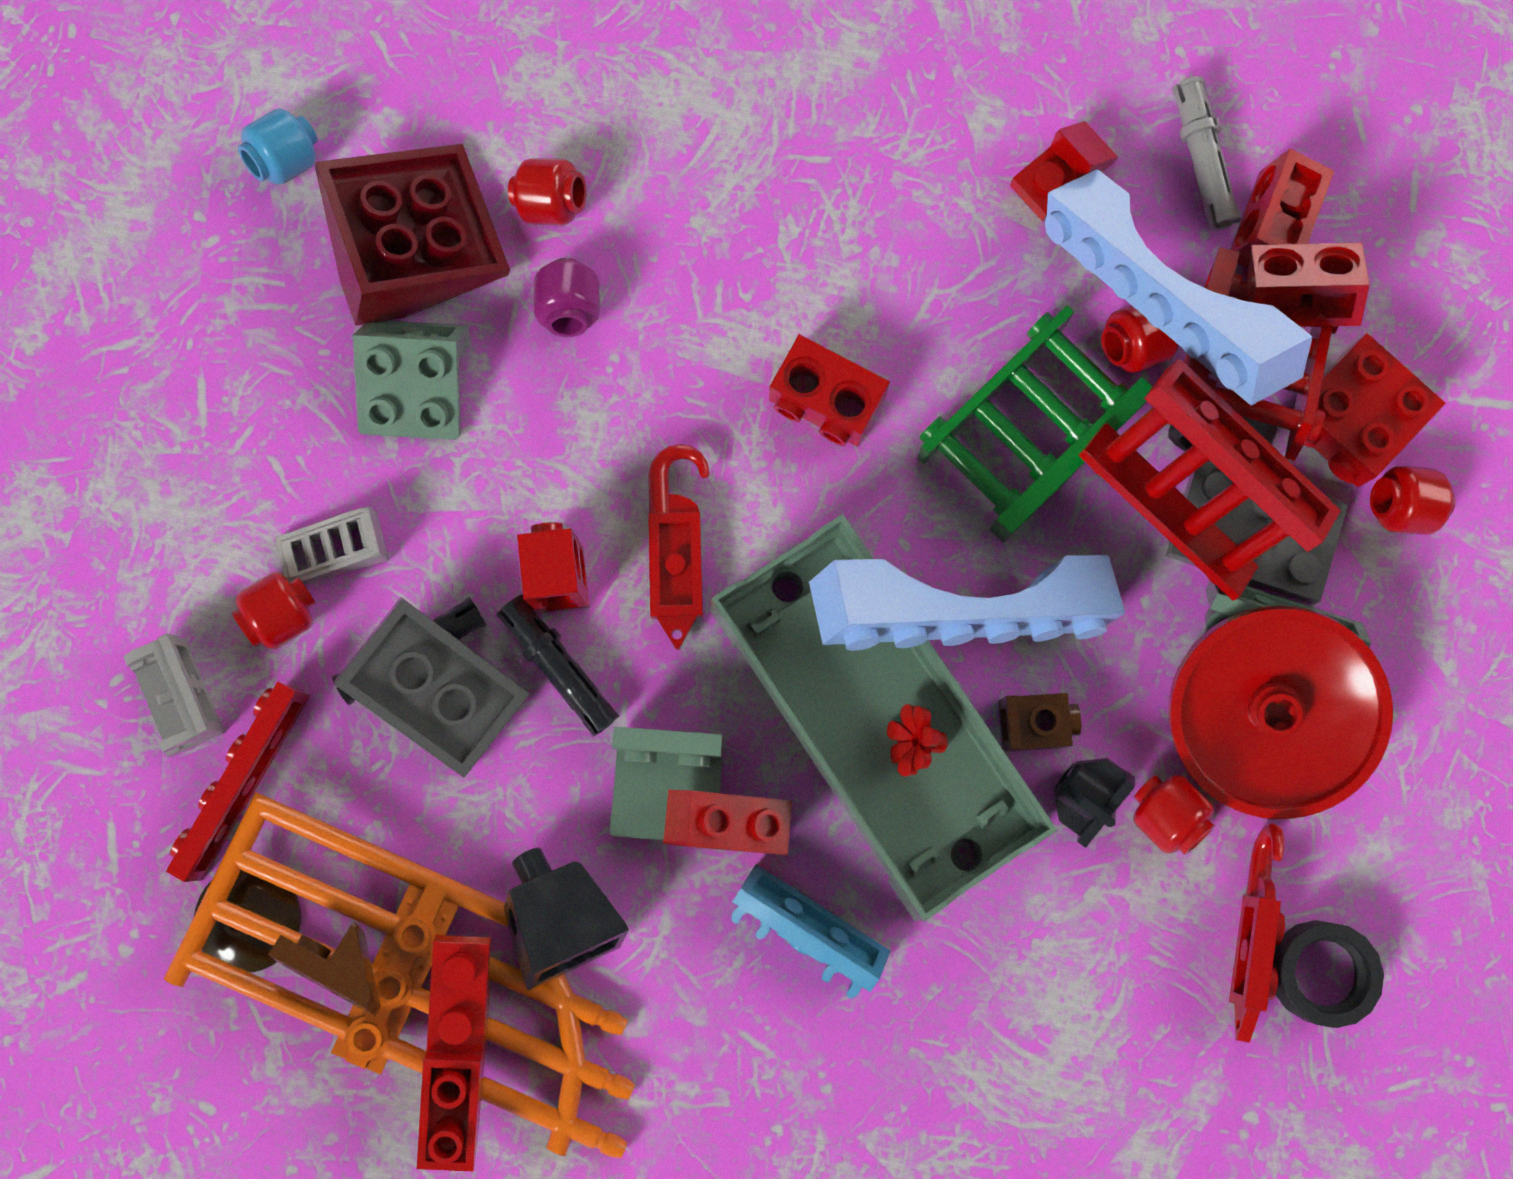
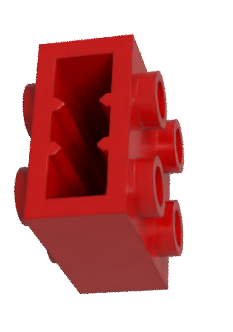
[1289,333,1446,488]

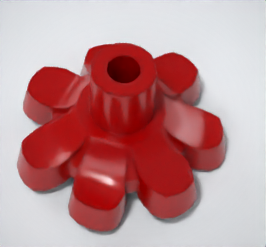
[886,704,948,776]

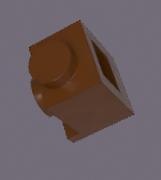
[998,693,1082,752]

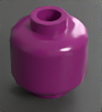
[534,258,600,337]

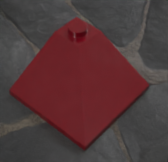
[315,144,510,326]

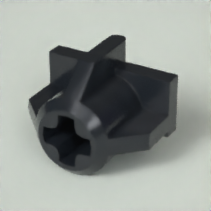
[1054,758,1135,848]

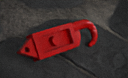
[648,444,710,650]
[1229,823,1285,1043]

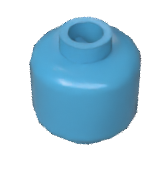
[238,108,318,185]

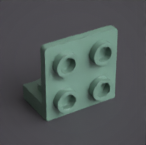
[353,321,469,440]
[610,726,724,840]

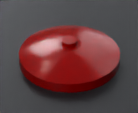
[1168,606,1393,819]

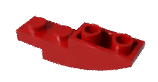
[416,935,492,1172]

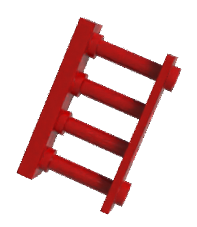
[1168,247,1339,461]
[1078,358,1341,601]

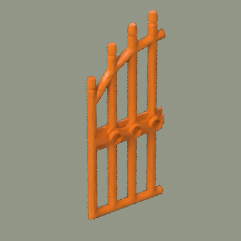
[163,792,635,1158]

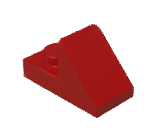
[1010,121,1118,222]

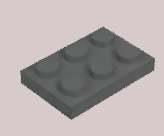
[1165,460,1348,605]
[334,597,529,778]

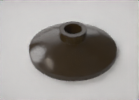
[194,870,301,973]

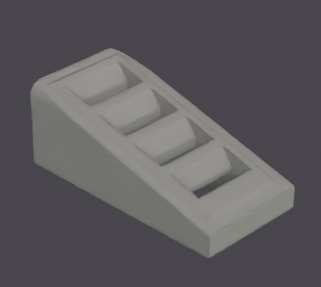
[275,506,389,584]

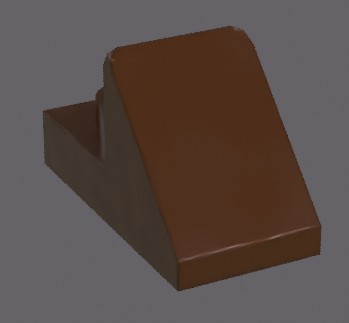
[268,922,381,1016]

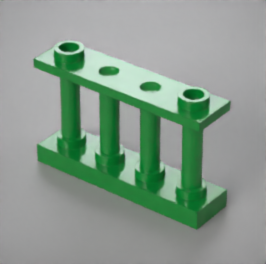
[917,305,1152,543]

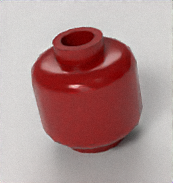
[508,158,587,226]
[1101,305,1179,373]
[1370,466,1455,535]
[231,571,316,650]
[1133,775,1215,855]

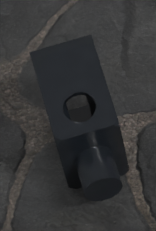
[504,848,629,990]

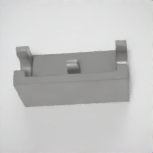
[123,633,225,757]

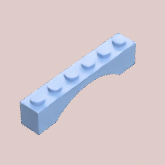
[1045,169,1313,405]
[809,555,1125,651]

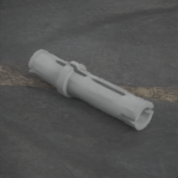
[1172,76,1241,231]

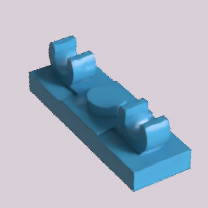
[731,864,891,998]

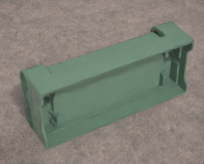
[709,514,1057,921]

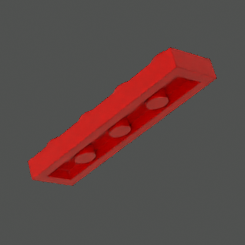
[165,681,311,882]

